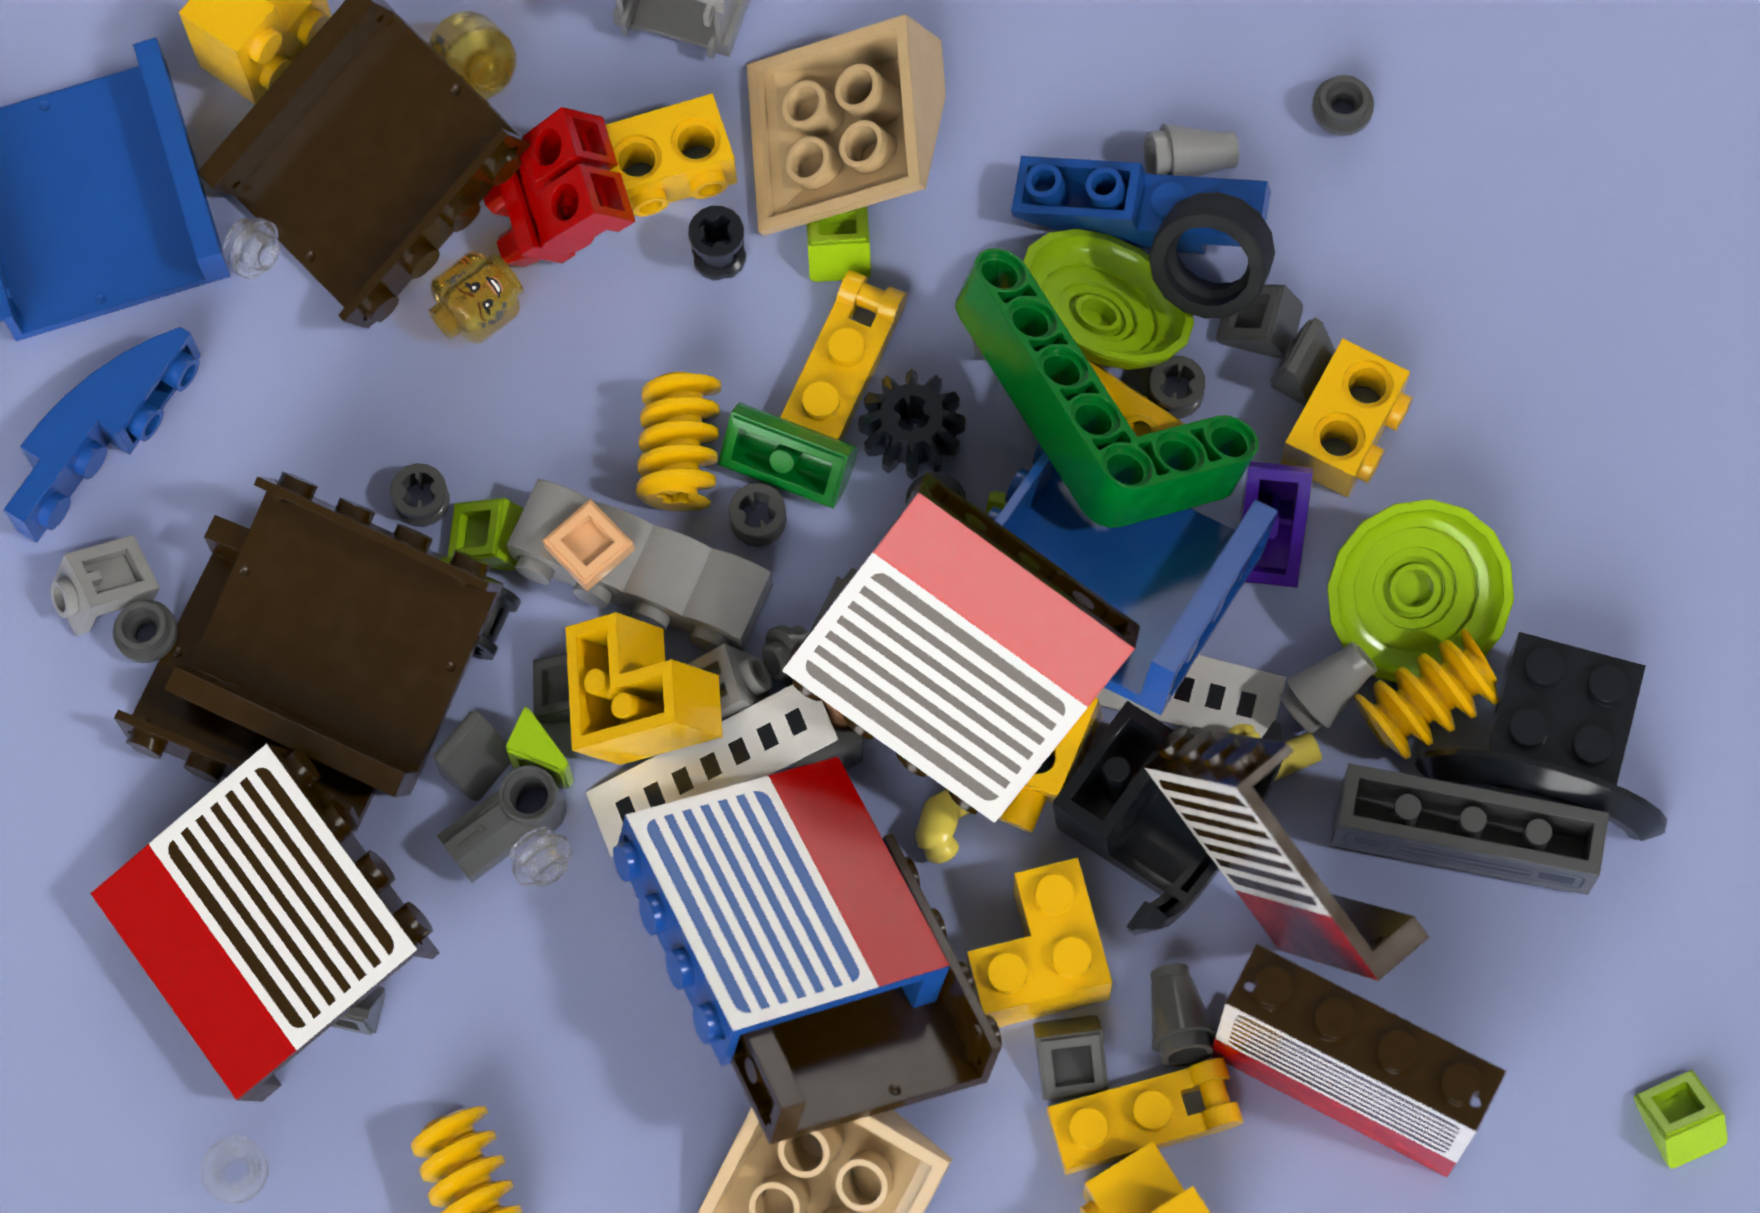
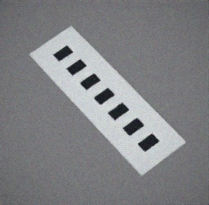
[1096,655,1286,738]
[586,684,839,858]

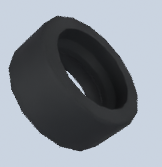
[1149,192,1275,319]

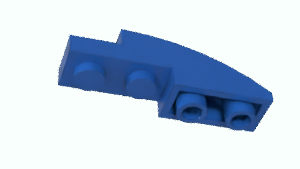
[1011,156,1271,255]
[4,327,201,543]

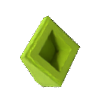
[807,206,871,282]
[447,497,524,571]
[505,707,574,789]
[1633,1070,1728,1169]

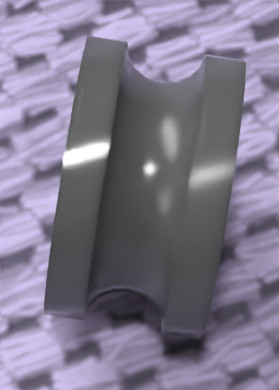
[1148,356,1205,419]
[390,463,450,527]
[729,483,787,547]

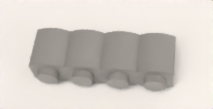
[506,479,773,652]

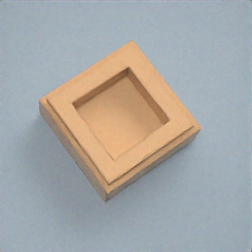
[543,499,635,591]

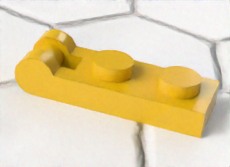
[780,270,908,441]
[1047,1058,1244,1175]

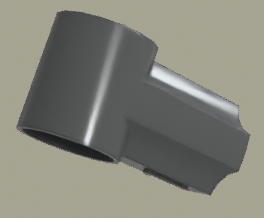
[437,765,566,883]

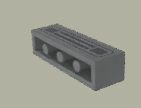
[1331,763,1609,895]

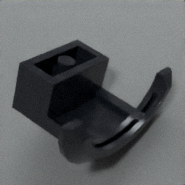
[1415,632,1667,841]
[1052,701,1283,935]

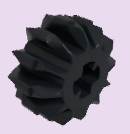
[858,368,966,480]

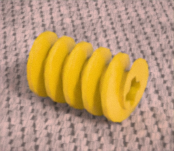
[636,372,722,511]
[1353,628,1500,760]
[411,1106,523,1213]

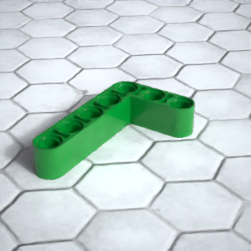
[955,248,1258,528]

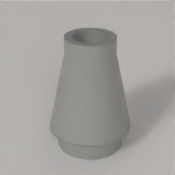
[1144,124,1239,177]
[1279,641,1377,734]

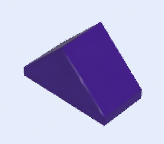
[1240,461,1313,588]

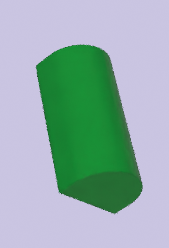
[717,402,858,509]

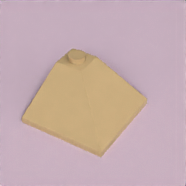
[747,14,946,236]
[698,1107,953,1213]

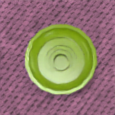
[1023,229,1194,370]
[1327,499,1514,683]

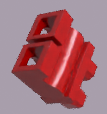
[483,107,636,267]

